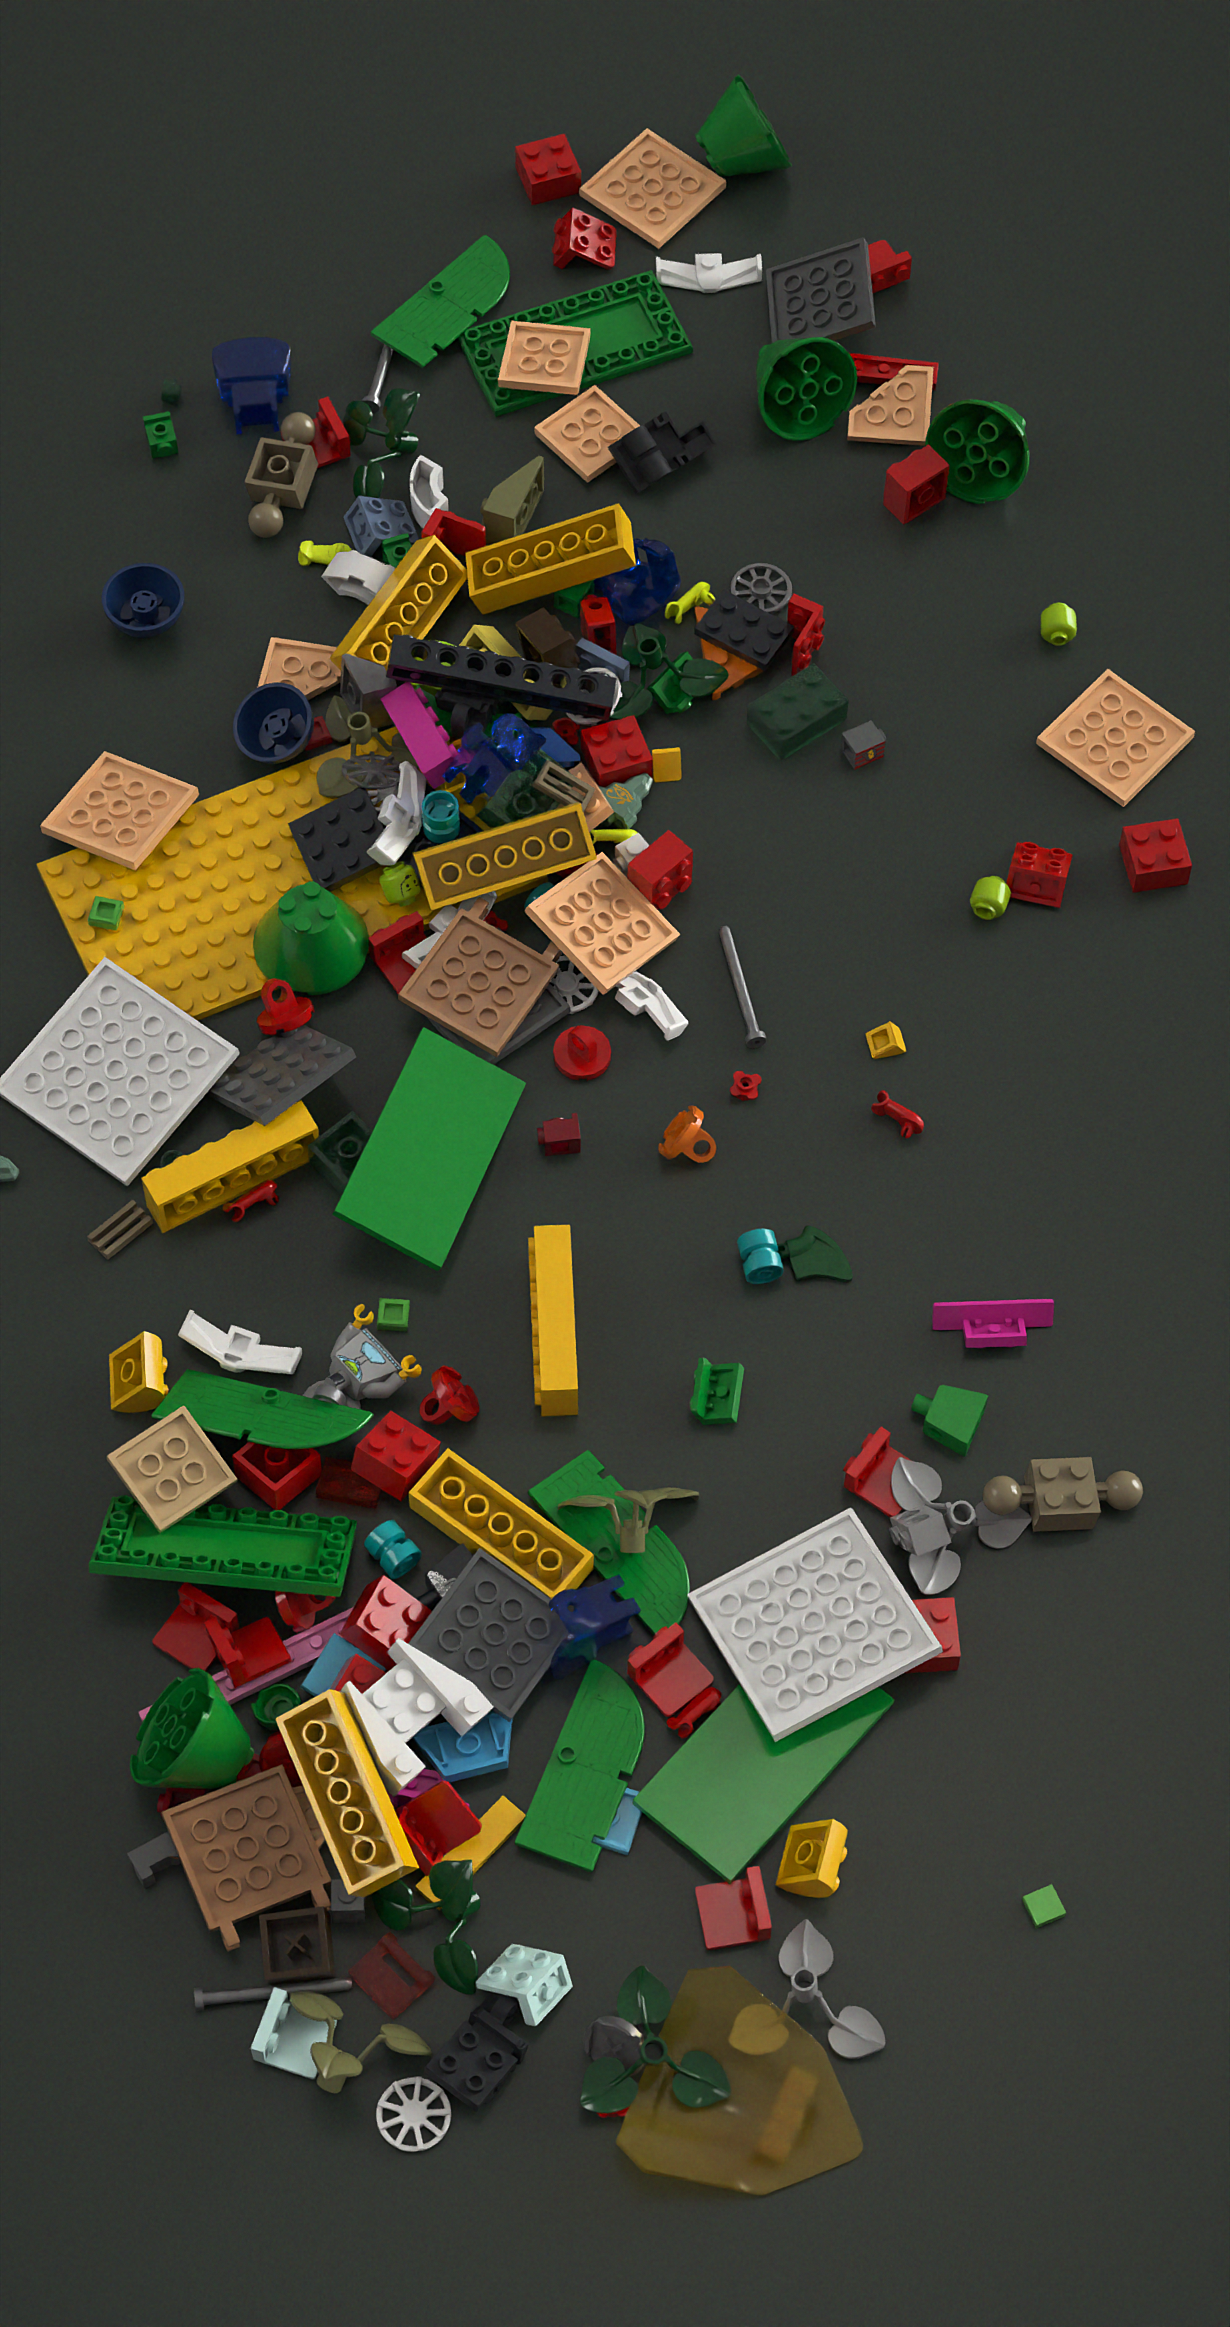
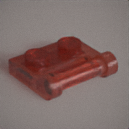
[348,1932,436,2020]

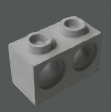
[889,1504,952,1556]

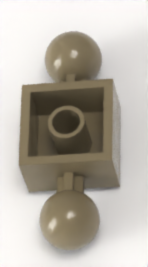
[244,412,318,538]
[982,1457,1143,1532]

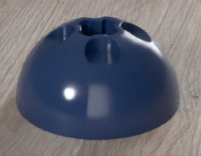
[101,563,184,638]
[233,682,314,764]

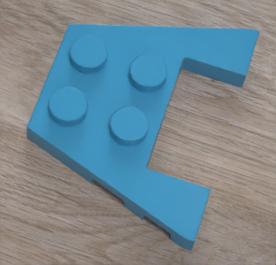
[412,1710,513,1782]

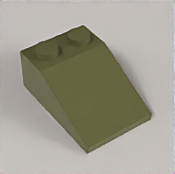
[480,455,544,545]

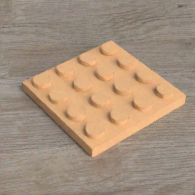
[579,128,726,249]
[1036,669,1195,807]
[40,751,199,870]
[524,852,680,995]

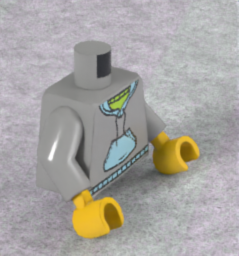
[325,1304,422,1401]

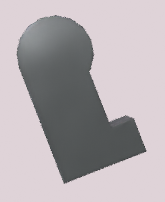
[127,1831,181,1889]

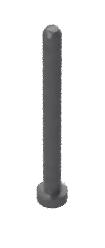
[362,309,397,413]
[719,926,767,1048]
[194,1977,352,2011]

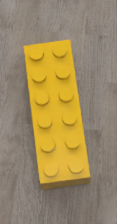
[465,503,636,615]
[329,535,468,671]
[413,802,597,910]
[141,1100,321,1233]
[528,1225,578,1416]
[409,1448,594,1606]
[275,1689,419,1897]

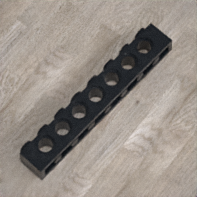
[386,634,617,721]

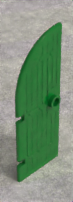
[371,235,510,368]
[152,1369,374,1449]
[528,1450,690,1635]
[515,1659,645,1872]

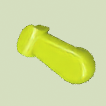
[298,541,352,566]
[665,582,715,625]
[590,829,637,844]

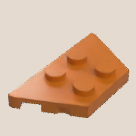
[694,606,763,700]

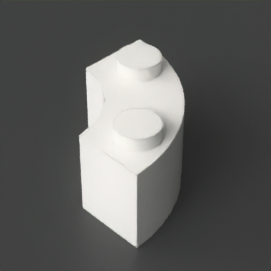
[410,455,448,528]
[321,550,395,605]

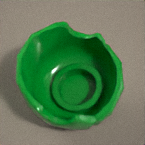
[251,1684,303,1731]

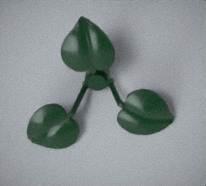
[343,388,420,499]
[609,620,729,720]
[372,1860,480,1995]
[580,1965,731,2113]

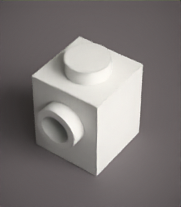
[613,833,649,877]

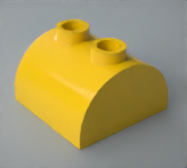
[109,1331,169,1413]
[775,1819,848,1898]

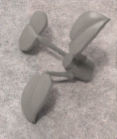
[891,1457,1032,1595]
[729,1919,885,2059]

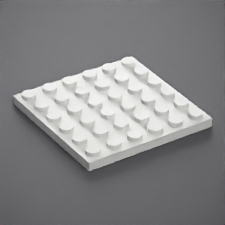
[0,957,240,1186]
[687,1507,943,1742]

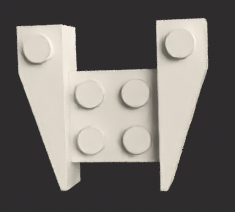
[340,1639,494,1797]

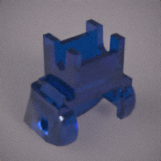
[212,337,291,435]
[594,538,681,625]
[441,713,547,804]
[548,1574,641,1679]

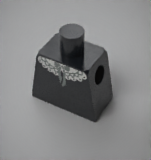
[416,1543,472,1610]

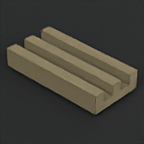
[532,760,596,813]
[87,1200,153,1260]

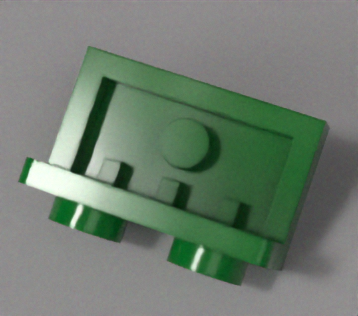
[647,651,694,714]
[690,1358,744,1425]

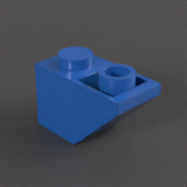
[522,727,580,768]

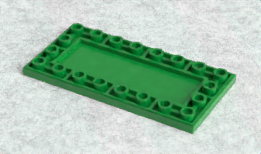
[456,270,693,417]
[332,1027,526,1271]
[89,1495,357,1597]
[632,1684,894,1884]

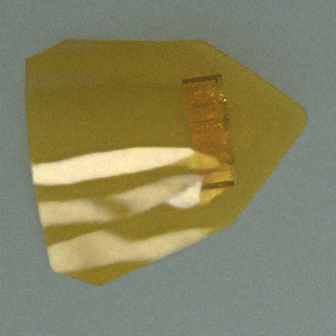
[615,1966,863,2196]

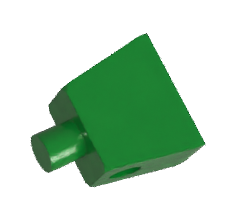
[911,1385,988,1457]

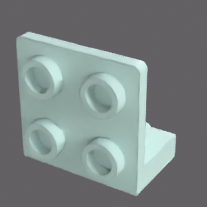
[476,1944,573,2026]
[251,1987,337,2080]

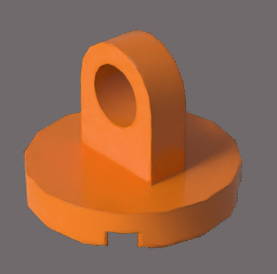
[658,1105,716,1163]

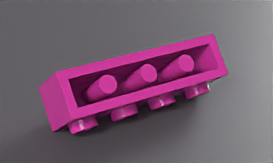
[380,682,463,789]

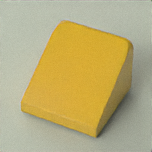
[652,747,682,783]
[865,1021,906,1059]

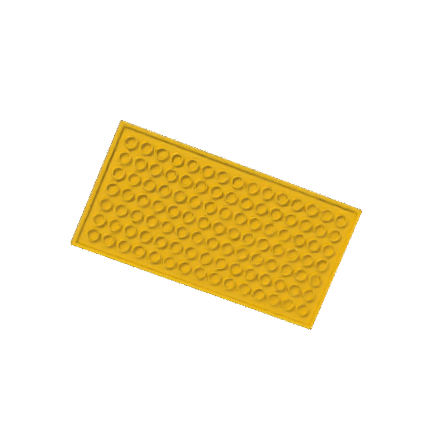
[36,725,548,1021]

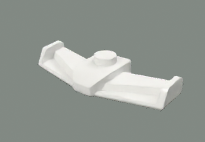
[656,253,762,293]
[367,761,426,865]
[402,891,498,969]
[615,971,688,1041]
[178,1309,302,1374]

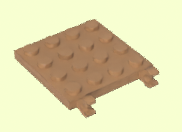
[398,897,562,1057]
[162,1765,331,1952]

